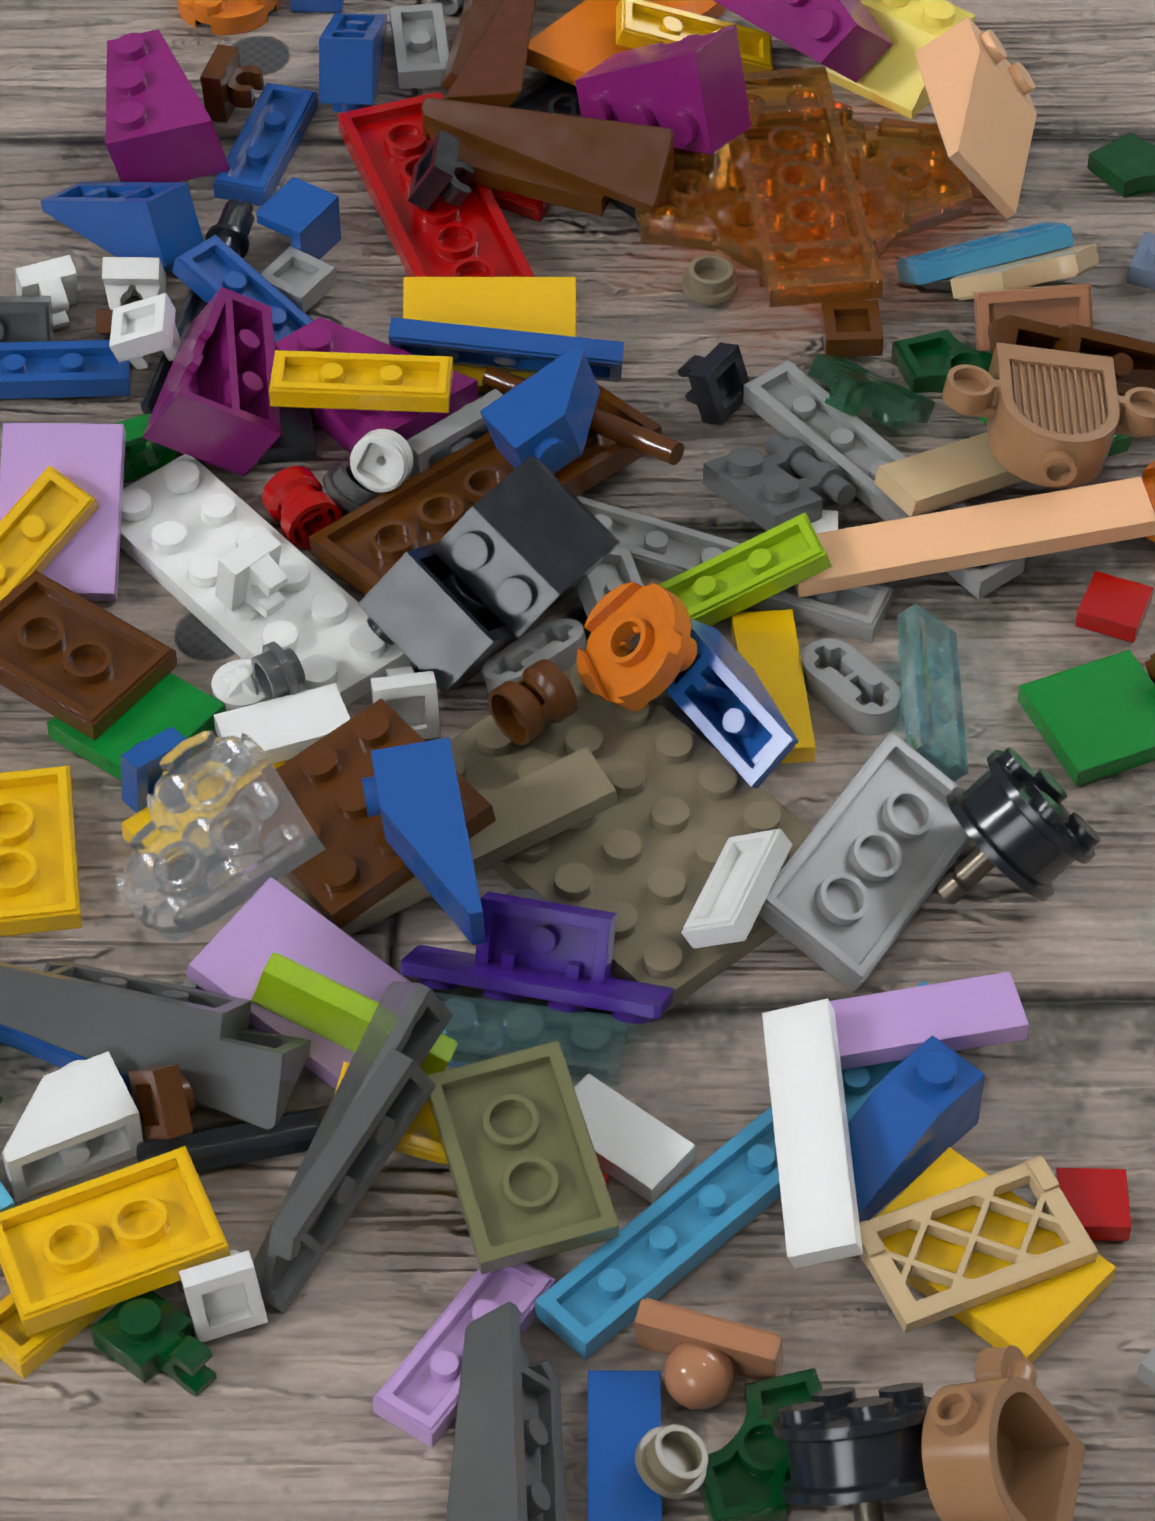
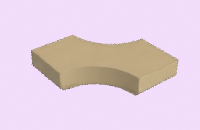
[950,244,1099,301]

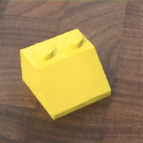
[824,0,975,120]

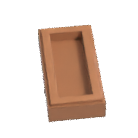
[973,283,1093,351]
[634,1298,783,1410]

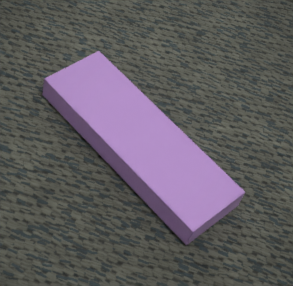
[830,972,1029,1070]
[372,1262,556,1448]

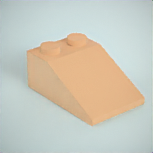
[914,17,1037,219]

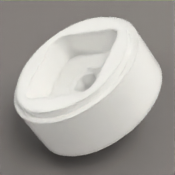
[350,429,413,492]
[211,659,268,711]

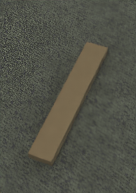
[290,746,619,936]

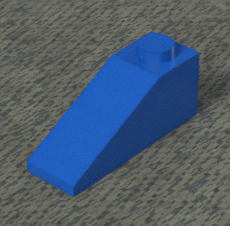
[319,13,387,113]
[40,182,204,272]
[665,618,799,788]
[361,737,486,945]
[848,1035,985,1222]

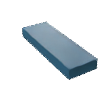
[896,221,1074,285]

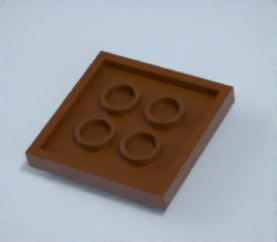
[225,698,496,929]

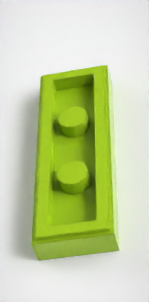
[658,512,832,626]
[252,952,458,1075]

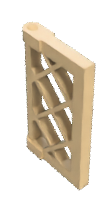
[859,1156,1098,1333]

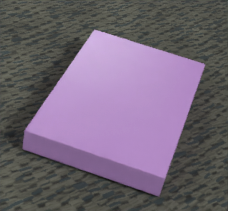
[0,423,126,601]
[186,876,410,1090]

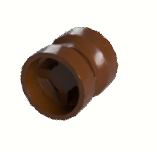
[488,659,577,745]

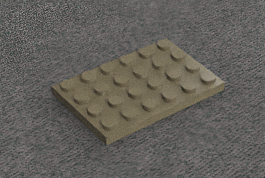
[450,662,812,1015]

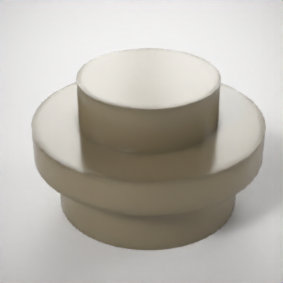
[682,254,739,306]
[635,1424,708,1499]

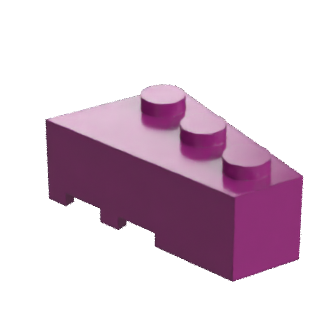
[713,0,893,82]
[575,24,752,155]
[105,29,230,182]
[142,287,282,476]
[275,317,478,454]

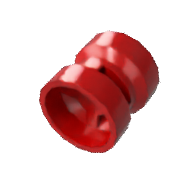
[262,466,342,550]

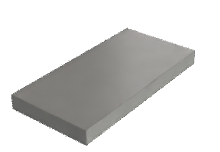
[758,731,971,993]

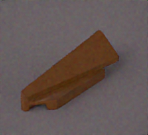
[440,0,536,107]
[422,97,674,217]
[988,315,1155,396]

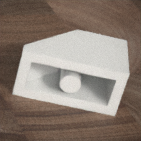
[2,1051,143,1203]

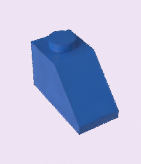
[480,345,600,474]

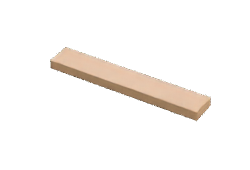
[795,476,1155,598]

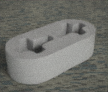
[482,619,587,693]
[802,638,901,736]

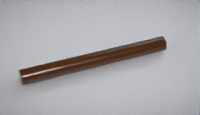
[482,366,684,465]

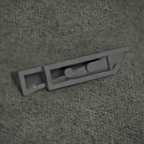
[0,961,311,1130]
[253,981,453,1314]
[446,1301,567,1521]

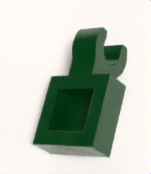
[90,1291,217,1397]

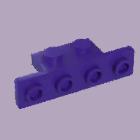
[400,892,674,1024]

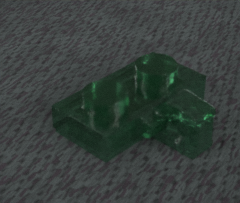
[808,353,935,429]

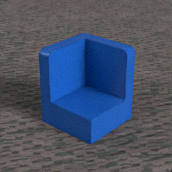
[256,177,341,260]

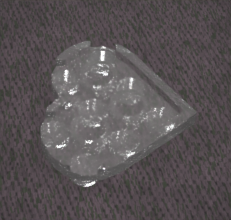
[116,730,325,941]

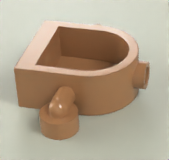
[942,342,1155,488]
[922,1345,1086,1521]

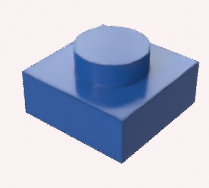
[121,726,189,813]

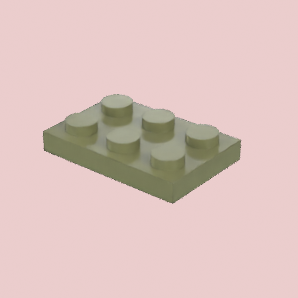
[428,1040,619,1275]

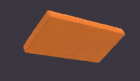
[526,0,725,86]

